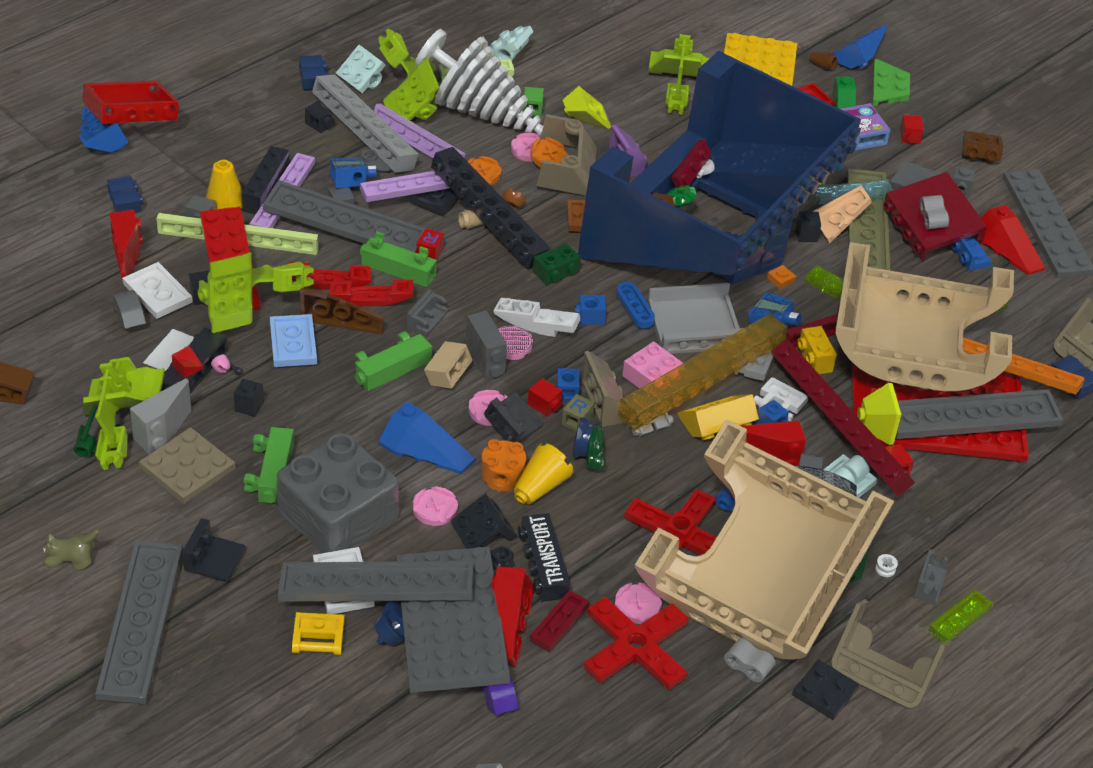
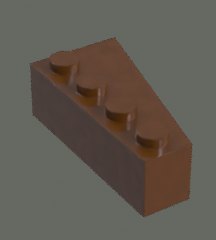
[0,362,35,405]

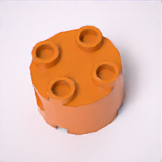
[481,439,526,491]

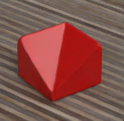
[171,346,203,378]

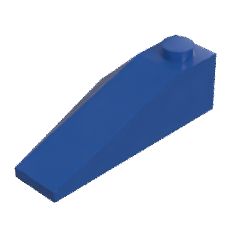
[833,24,887,69]
[79,106,129,152]
[378,402,475,474]

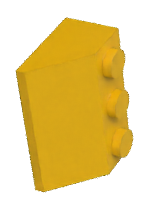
[677,394,759,440]

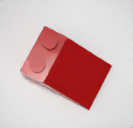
[109,210,143,283]
[742,421,806,466]

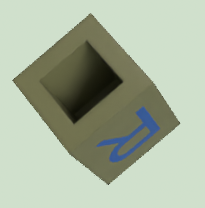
[562,394,595,432]

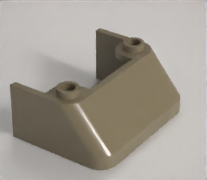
[536,114,597,195]
[1054,297,1093,371]
[832,599,952,708]

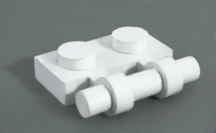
[754,377,808,422]

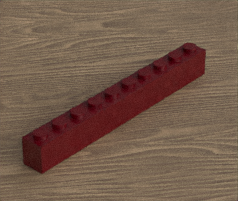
[770,338,915,497]

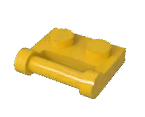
[292,612,344,655]

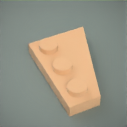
[813,185,872,244]

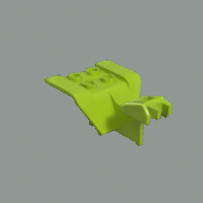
[378,29,440,121]
[648,34,710,115]
[198,252,314,333]
[83,357,165,470]

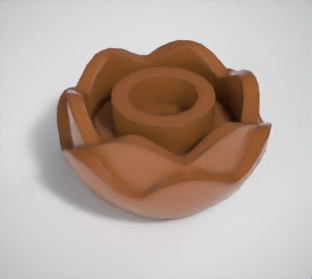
[502,188,526,209]

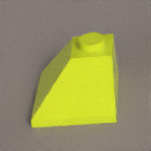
[563,86,611,129]
[857,383,902,445]

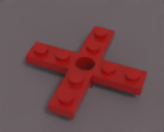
[624,489,717,555]
[583,597,689,690]

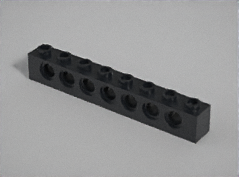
[431,147,551,269]

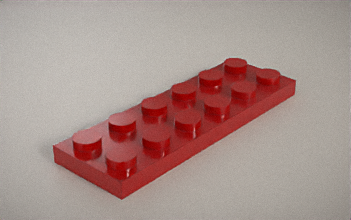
[200,207,260,311]

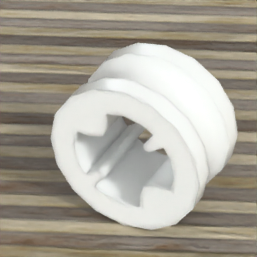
[875,554,898,577]

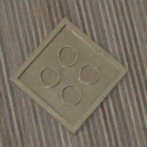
[139,427,236,504]

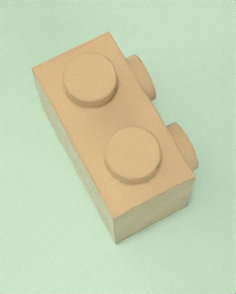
[424,341,472,389]

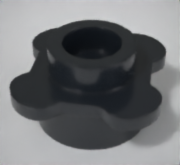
[490,546,514,569]

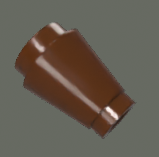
[809,52,838,70]

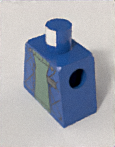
[330,158,377,188]
[748,292,802,334]

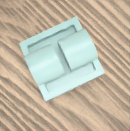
[491,26,534,61]
[336,45,386,94]
[824,454,878,498]

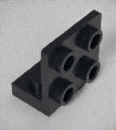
[483,393,543,442]
[450,493,517,549]
[182,518,245,582]

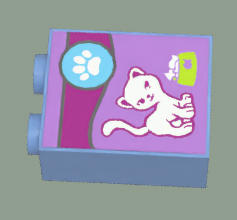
[841,103,890,150]

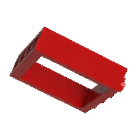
[83,81,179,124]

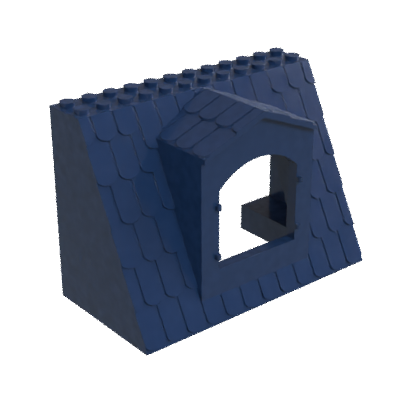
[578,51,861,285]

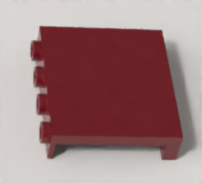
[883,172,987,261]

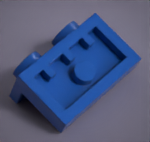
[951,236,991,271]

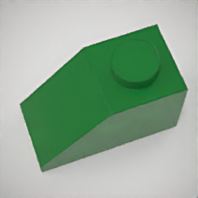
[832,76,856,109]

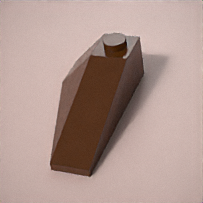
[300,288,384,335]

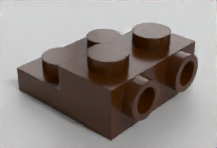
[962,131,1004,162]

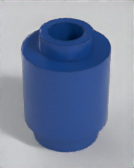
[715,485,735,511]

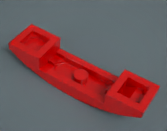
[288,261,371,290]
[329,279,414,306]

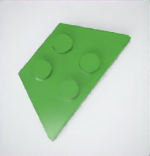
[872,59,910,106]

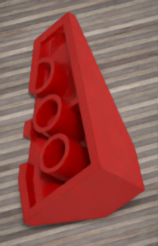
[978,205,1045,275]
[491,567,534,667]

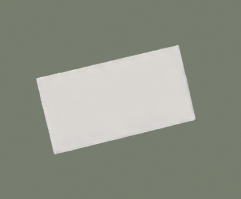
[143,329,194,371]

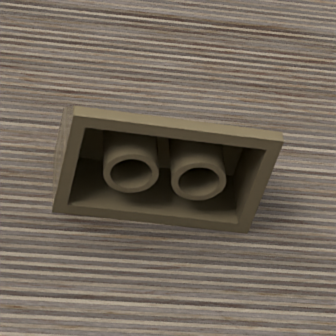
[581,351,629,427]

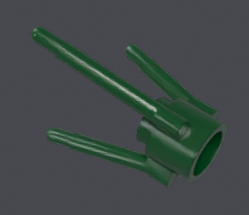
[73,405,120,458]

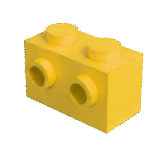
[798,326,837,374]

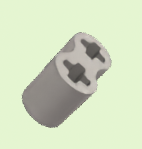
[920,195,949,230]
[724,638,776,682]

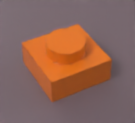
[767,265,796,289]

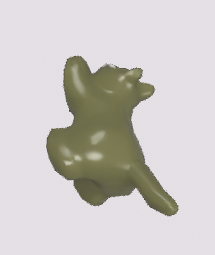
[43,529,99,570]

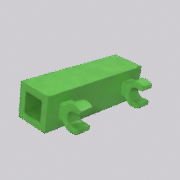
[360,231,437,287]
[355,331,432,391]
[244,427,294,503]

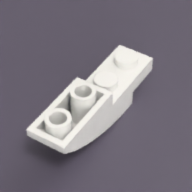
[494,298,580,337]

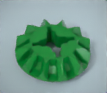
[667,185,697,206]

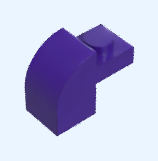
[478,677,518,715]

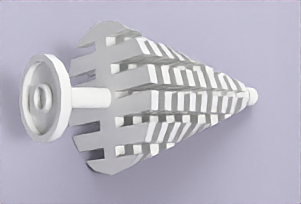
[415,29,543,136]

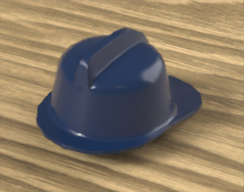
[374,601,405,646]

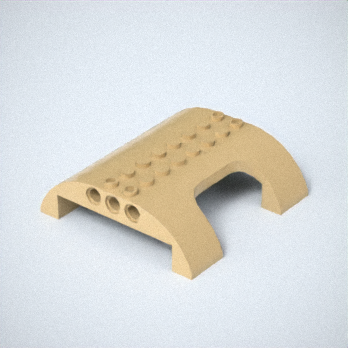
[836,242,1014,391]
[635,419,894,660]

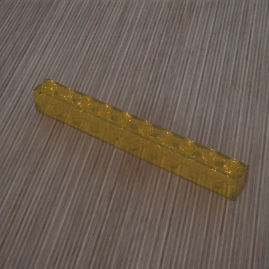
[618,314,788,430]

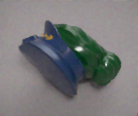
[573,417,606,470]

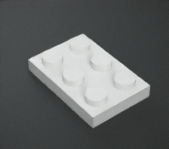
[122,262,192,319]
[313,547,374,614]

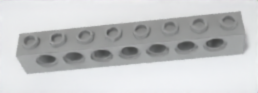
[312,74,418,173]

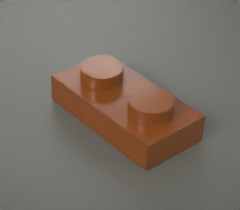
[567,200,585,232]

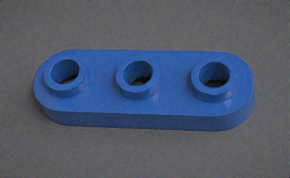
[616,282,655,329]

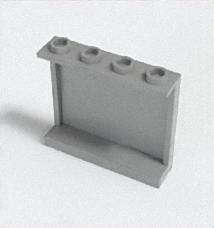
[648,283,746,354]

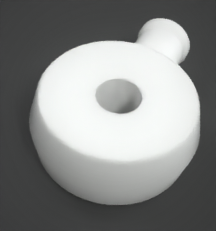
[696,159,715,178]

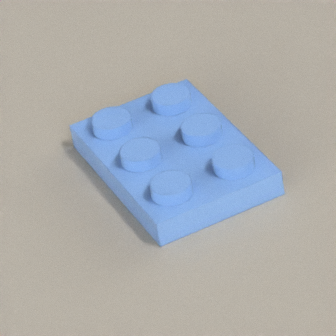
[270,314,317,367]

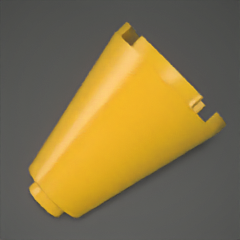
[206,160,243,209]
[514,443,574,504]

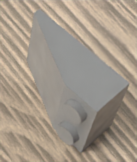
[130,379,191,454]

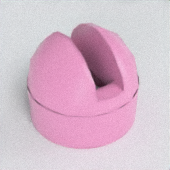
[211,355,230,374]

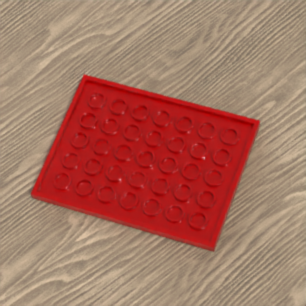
[851,361,1029,462]

